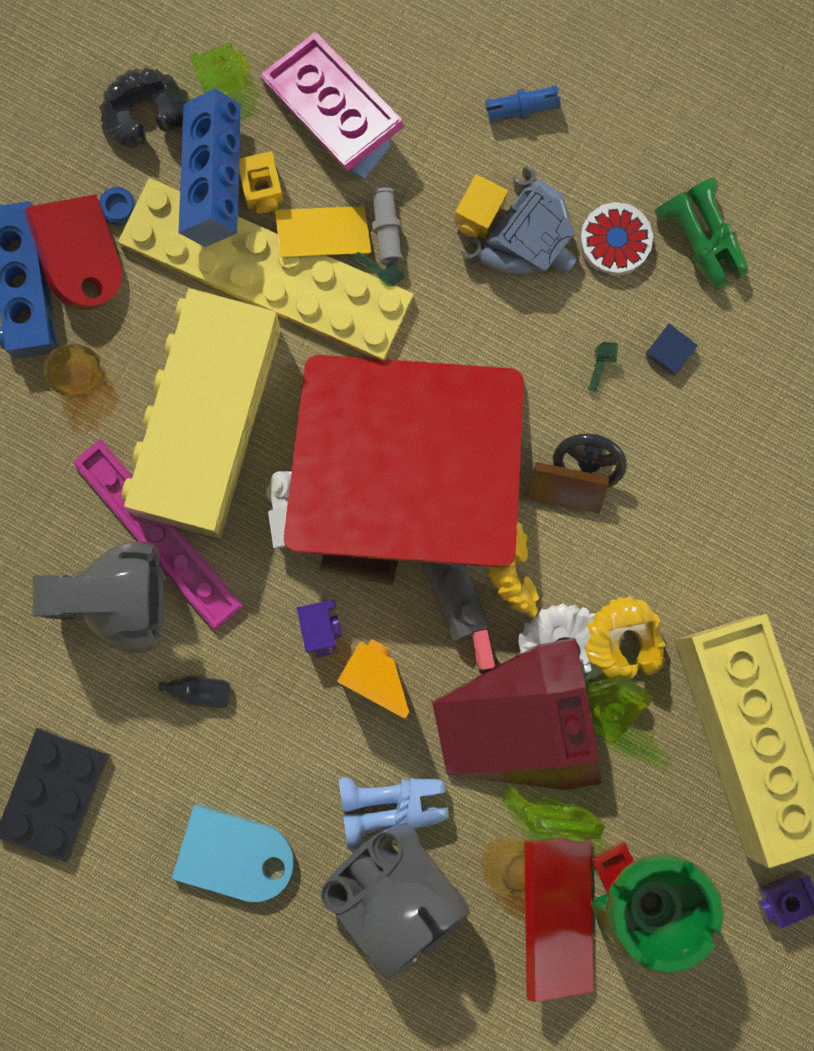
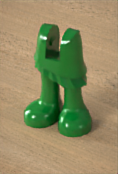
[654,177,749,290]

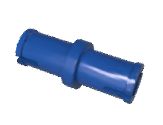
[485,85,561,123]

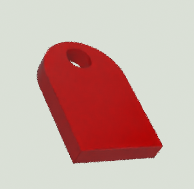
[24,194,122,310]

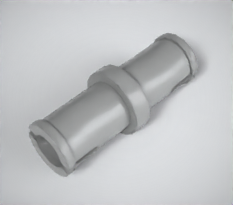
[371,187,403,265]

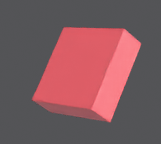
[471,630,495,671]

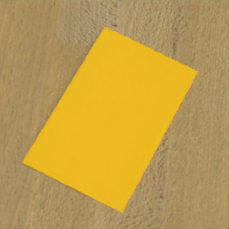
[275,206,371,257]

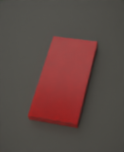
[524,836,593,1002]

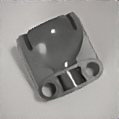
[33,541,164,653]
[321,824,471,982]

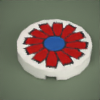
[579,202,653,276]

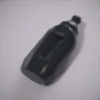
[158,676,230,709]

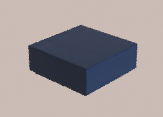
[645,323,698,376]

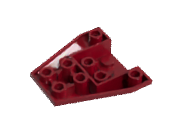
[432,638,602,790]

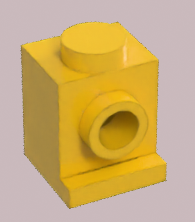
[239,151,284,214]

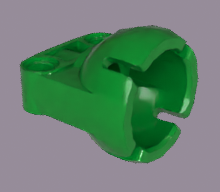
[590,853,724,975]

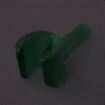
[353,252,404,287]
[588,342,618,392]

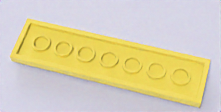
[118,178,414,361]

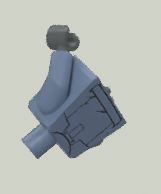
[461,166,577,275]

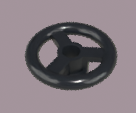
[553,433,627,489]

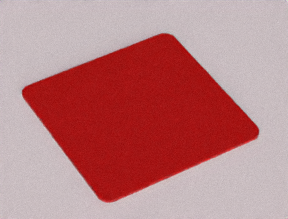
[283,355,524,568]

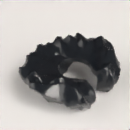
[99,67,188,147]

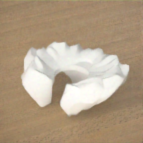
[518,603,602,681]

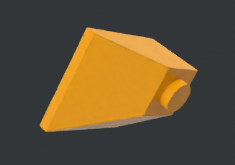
[337,639,409,719]

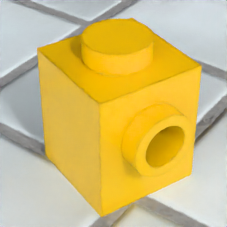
[454,174,508,240]

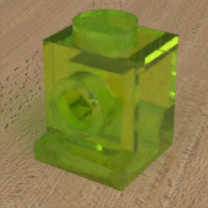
[189,42,250,95]

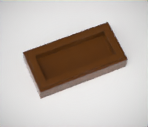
[527,462,609,513]

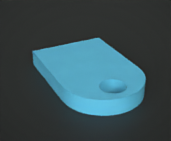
[172,804,294,902]

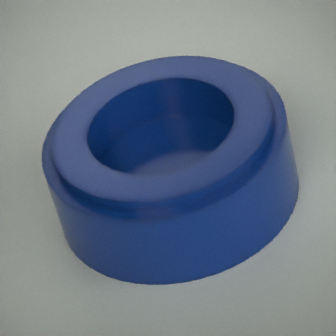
[99,187,136,226]

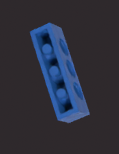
[178,88,241,247]
[0,201,58,359]

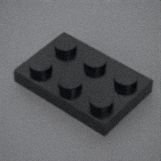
[0,728,110,862]

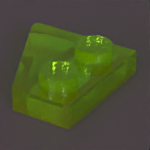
[585,675,653,744]
[503,787,605,842]

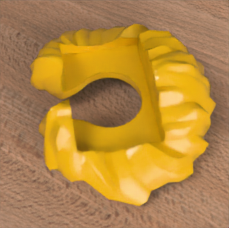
[488,521,539,617]
[585,596,666,682]

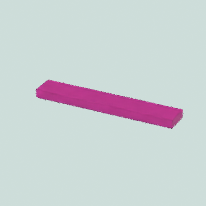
[72,439,244,630]

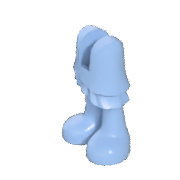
[338,777,449,850]

